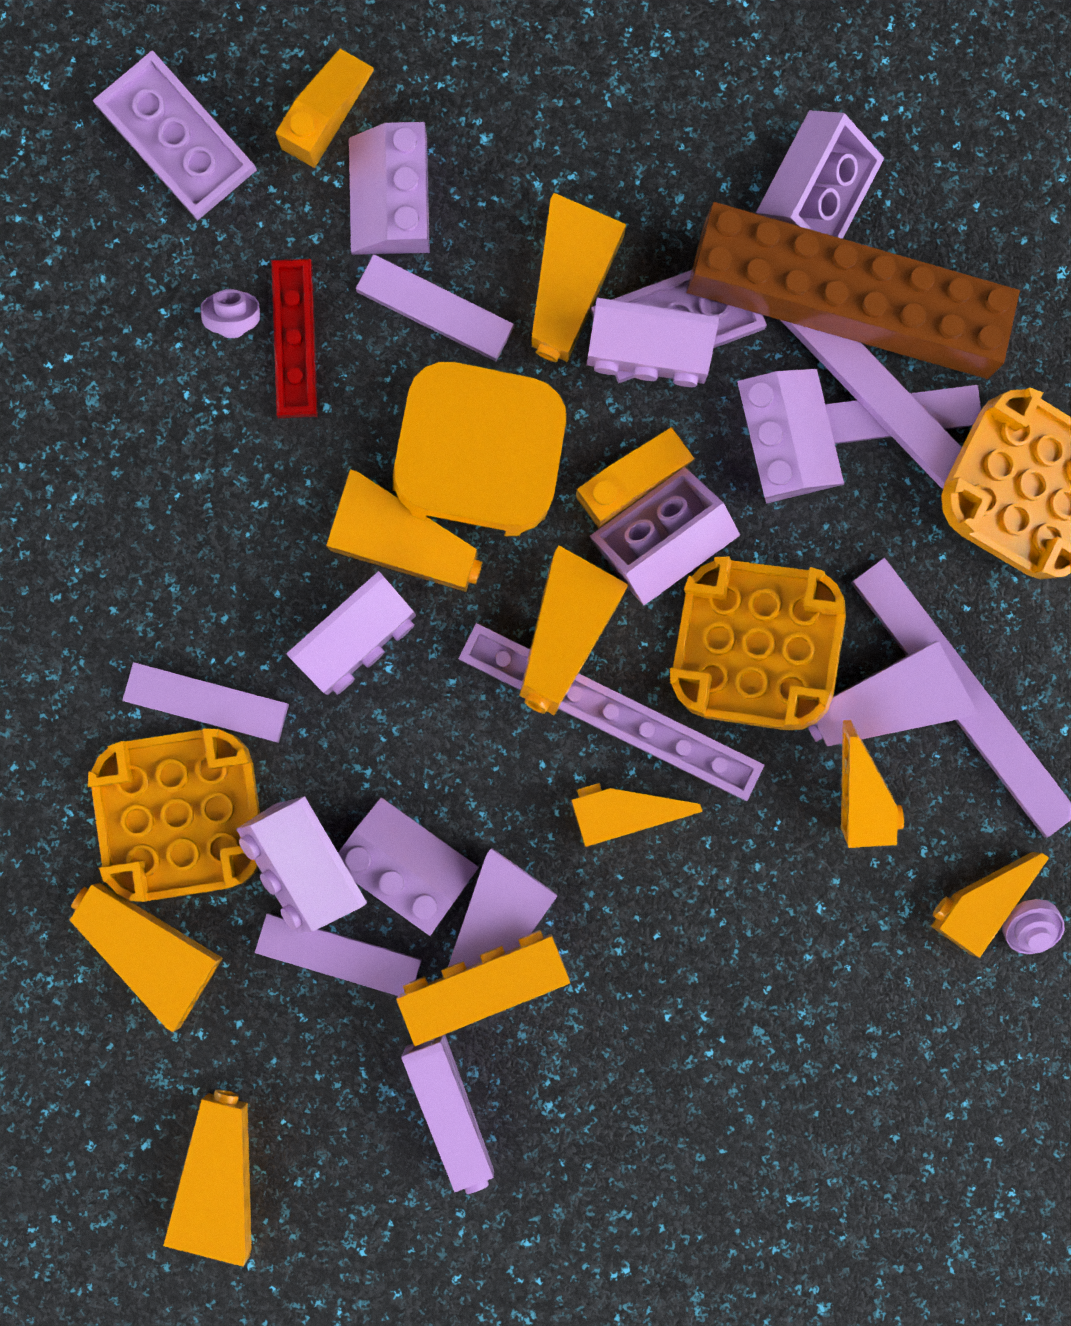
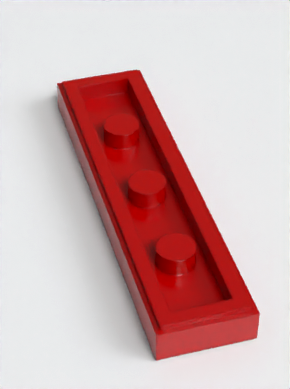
[271,259,318,418]

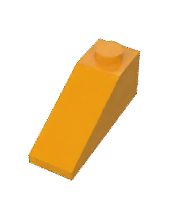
[275,49,374,168]
[576,427,695,528]
[841,720,904,848]
[571,783,702,847]
[931,852,1049,958]

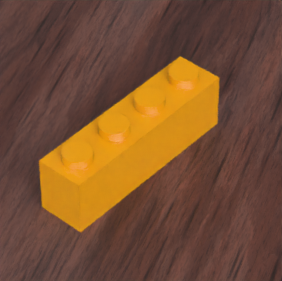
[396,930,570,1046]

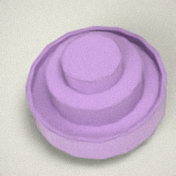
[201,289,260,338]
[1002,899,1065,954]

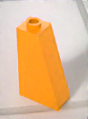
[532,193,626,362]
[326,469,483,592]
[519,545,629,715]
[70,883,223,1032]
[163,1090,252,1267]

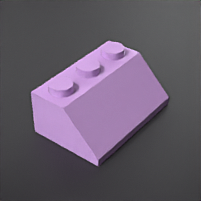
[756,110,884,239]
[349,122,430,255]
[587,298,719,387]
[737,369,844,503]
[590,467,740,605]
[286,571,416,695]
[236,796,367,933]
[338,797,479,936]

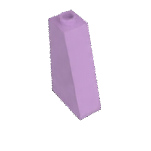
[808,641,978,746]
[448,848,557,968]
[401,1034,494,1194]

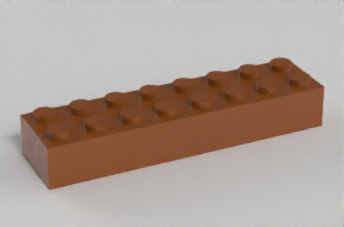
[686,202,1020,379]

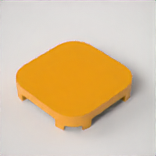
[393,362,566,536]
[941,387,1071,580]
[670,556,846,730]
[88,728,260,902]

